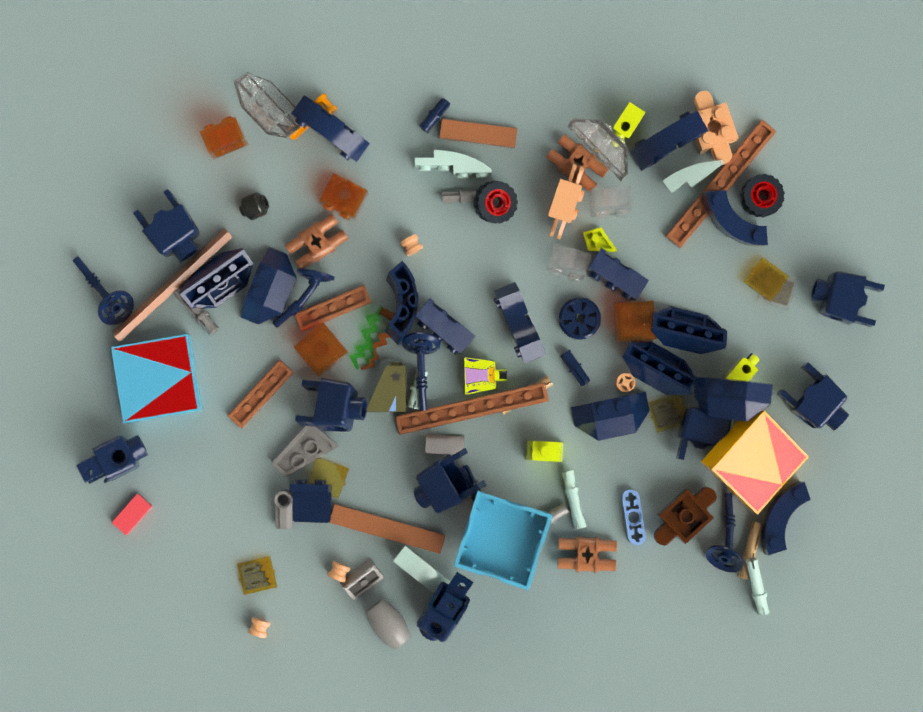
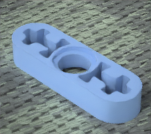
[621,489,646,545]

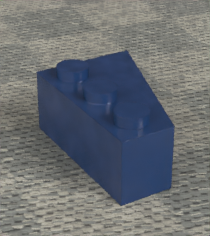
[587,248,649,302]
[416,298,475,355]

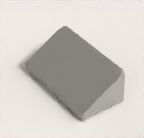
[425,435,464,455]
[340,559,384,601]

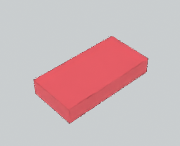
[112,494,152,535]

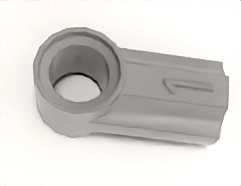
[274,490,293,529]

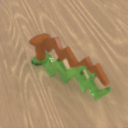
[350,306,396,370]

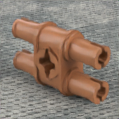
[546,134,609,193]
[284,214,349,269]
[557,536,617,573]

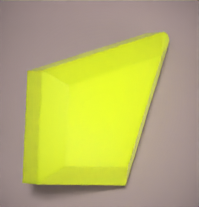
[583,227,617,252]

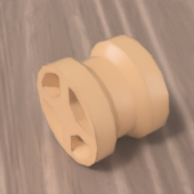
[400,234,423,256]
[615,373,636,393]
[327,561,350,582]
[248,617,270,638]

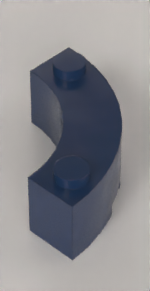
[291,95,370,162]
[630,111,709,171]
[702,190,768,246]
[385,261,419,345]
[494,282,546,363]
[762,481,811,556]

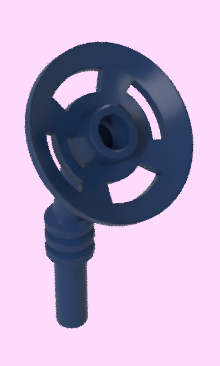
[72,256,134,325]
[273,269,335,328]
[402,332,441,411]
[706,493,743,572]

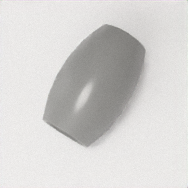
[366,599,411,649]

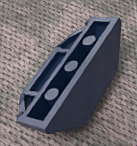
[241,247,297,325]
[179,248,254,308]
[651,306,727,354]
[623,341,696,395]
[694,377,773,421]
[571,392,650,441]

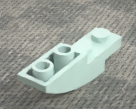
[415,150,492,179]

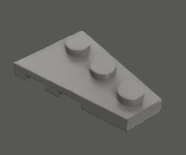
[272,426,338,477]

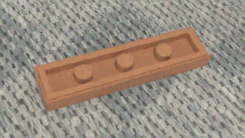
[439,119,517,148]
[294,285,372,332]
[227,360,294,429]

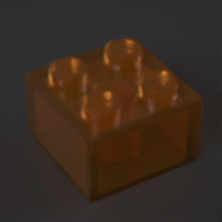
[200,116,249,159]
[613,301,656,343]
[294,322,349,377]

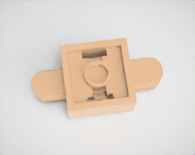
[694,91,738,165]
[548,163,585,240]

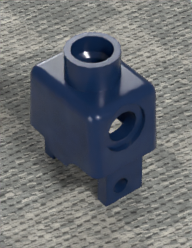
[133,189,200,262]
[811,271,885,327]
[777,362,849,431]
[295,378,367,432]
[676,404,732,460]
[76,435,148,484]
[414,448,486,513]
[416,572,473,642]

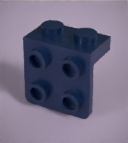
[290,480,332,523]

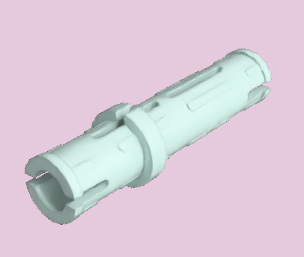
[561,470,586,529]
[745,557,769,616]

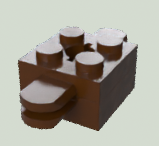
[654,487,717,546]

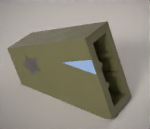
[367,362,406,412]

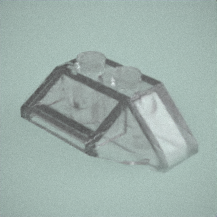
[234,72,300,138]
[568,118,628,181]

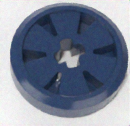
[559,297,601,340]

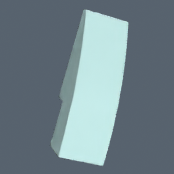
[663,160,725,193]
[393,545,450,593]

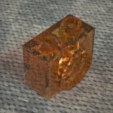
[320,173,368,220]

